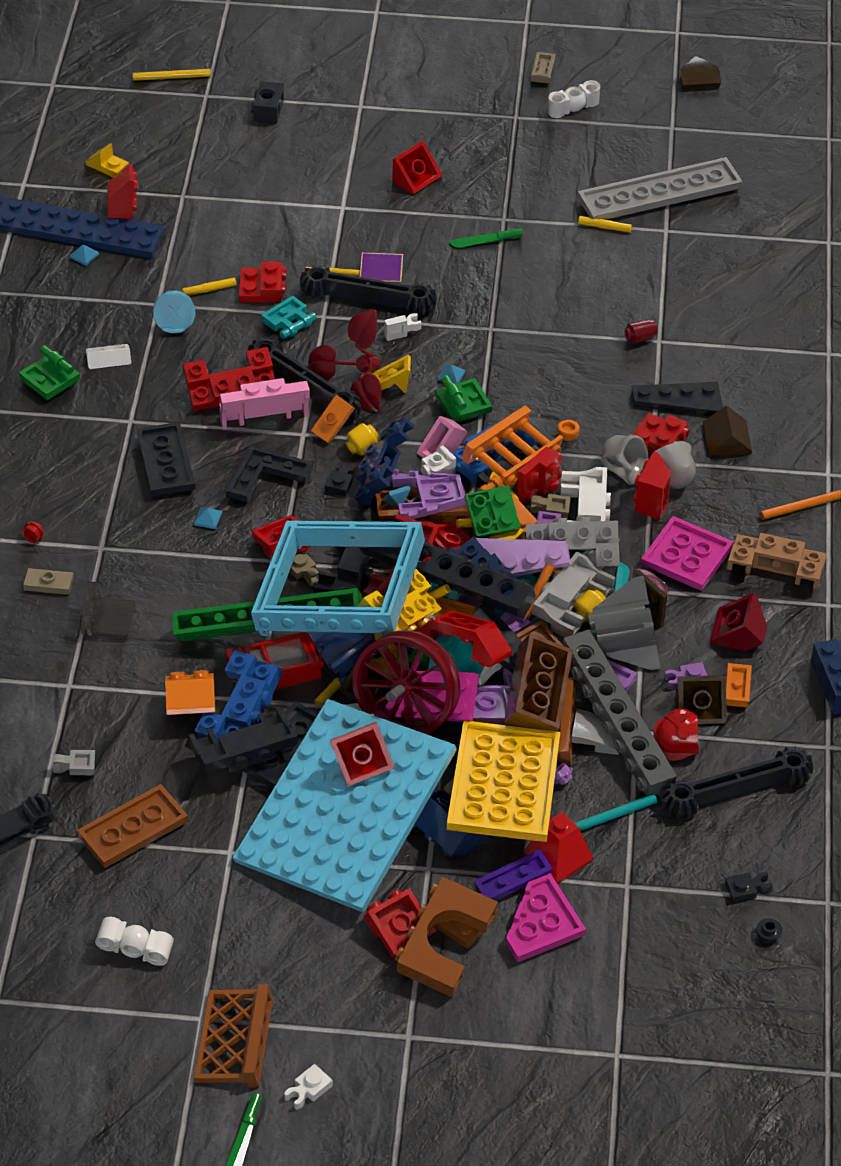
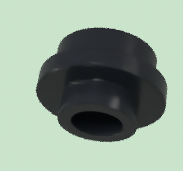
[756,918,782,943]

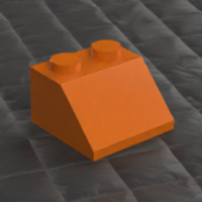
[165,670,215,715]

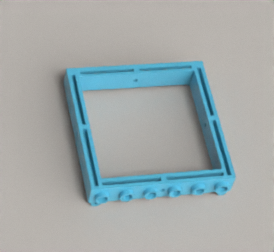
[251,521,425,636]

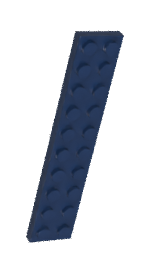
[0,196,165,259]

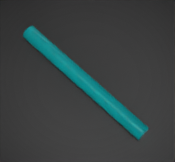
[575,794,657,831]

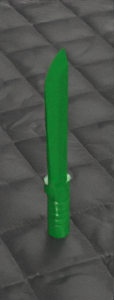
[449,228,523,248]
[226,1093,262,1166]

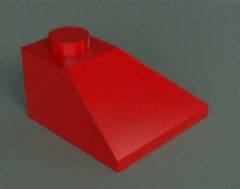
[523,812,593,884]

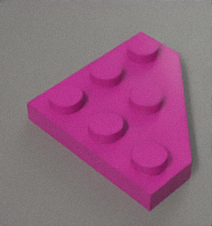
[506,873,586,962]

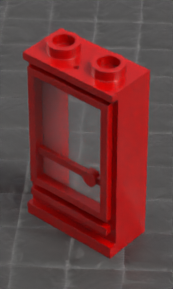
[225,632,324,690]

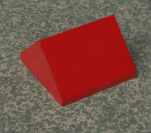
[392,140,443,194]
[330,722,394,786]

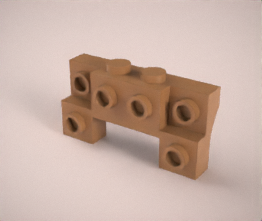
[727,533,827,589]

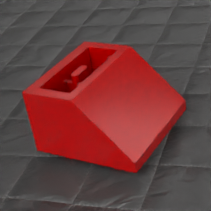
[107,165,138,219]
[633,451,671,520]

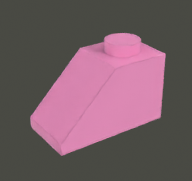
[416,416,468,458]

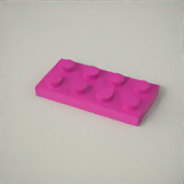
[383,671,479,722]

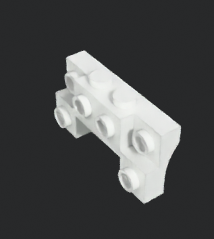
[561,467,611,522]

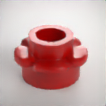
[22,522,44,543]

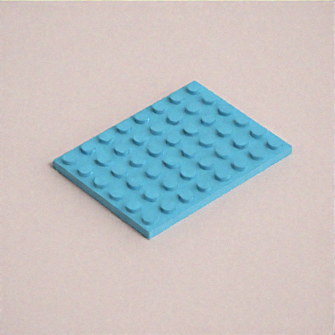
[232,699,457,913]

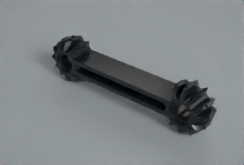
[300,265,437,316]
[248,337,361,423]
[660,746,814,820]
[0,793,58,848]

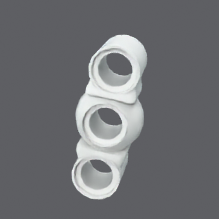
[548,80,600,118]
[95,917,174,966]

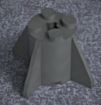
[588,575,660,670]

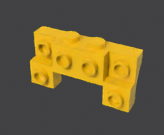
[356,569,442,645]

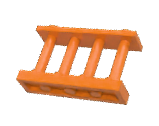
[461,406,564,487]

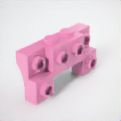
[219,378,310,429]

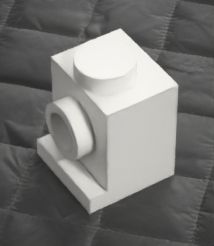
[421,445,456,476]

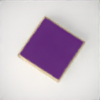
[360,253,403,284]

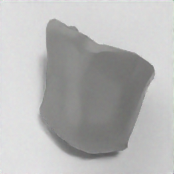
[601,435,648,485]
[650,441,696,489]

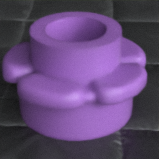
[554,763,573,785]

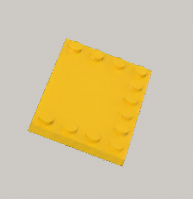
[446,721,560,842]

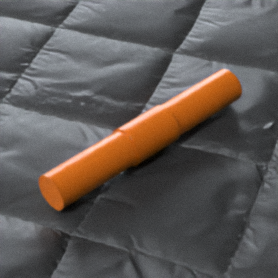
[525,563,554,620]

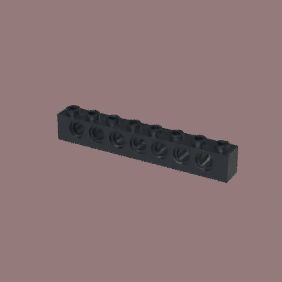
[359,521,536,619]

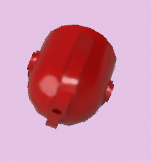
[653,708,699,761]

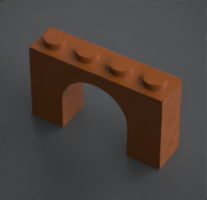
[395,877,498,998]

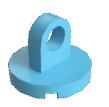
[153,290,195,333]

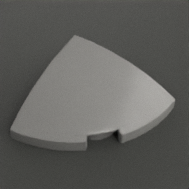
[571,709,619,755]

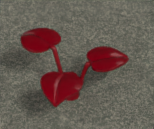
[308,310,382,412]

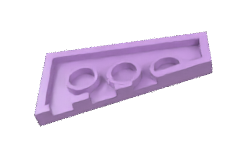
[476,538,571,577]

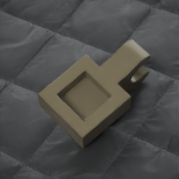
[530,494,570,519]
[290,551,318,587]

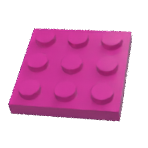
[641,516,733,591]

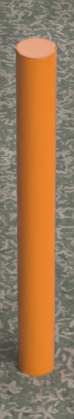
[760,490,841,520]

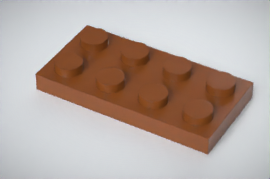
[77,784,189,868]

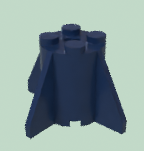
[307,632,388,701]

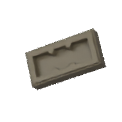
[530,52,556,83]
[23,568,74,595]

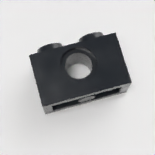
[251,81,284,123]

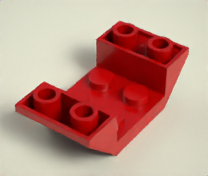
[416,610,512,667]

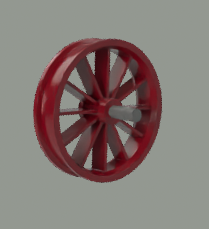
[353,630,460,735]

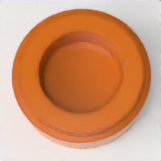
[557,420,580,441]

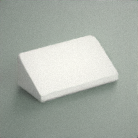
[86,344,131,369]

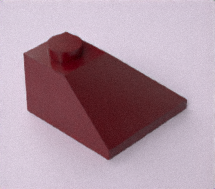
[710,593,767,651]

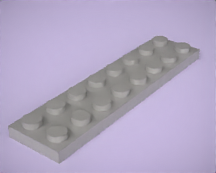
[578,157,743,220]

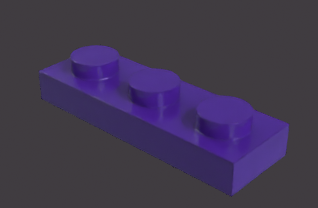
[474,850,553,901]

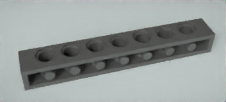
[562,630,677,796]

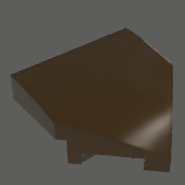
[680,56,721,89]

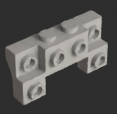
[526,517,620,568]
[531,552,616,638]

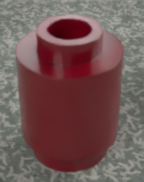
[624,319,658,344]

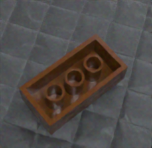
[504,633,573,731]

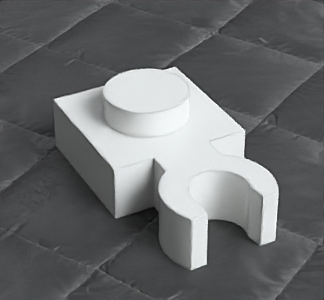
[284,1064,333,1110]

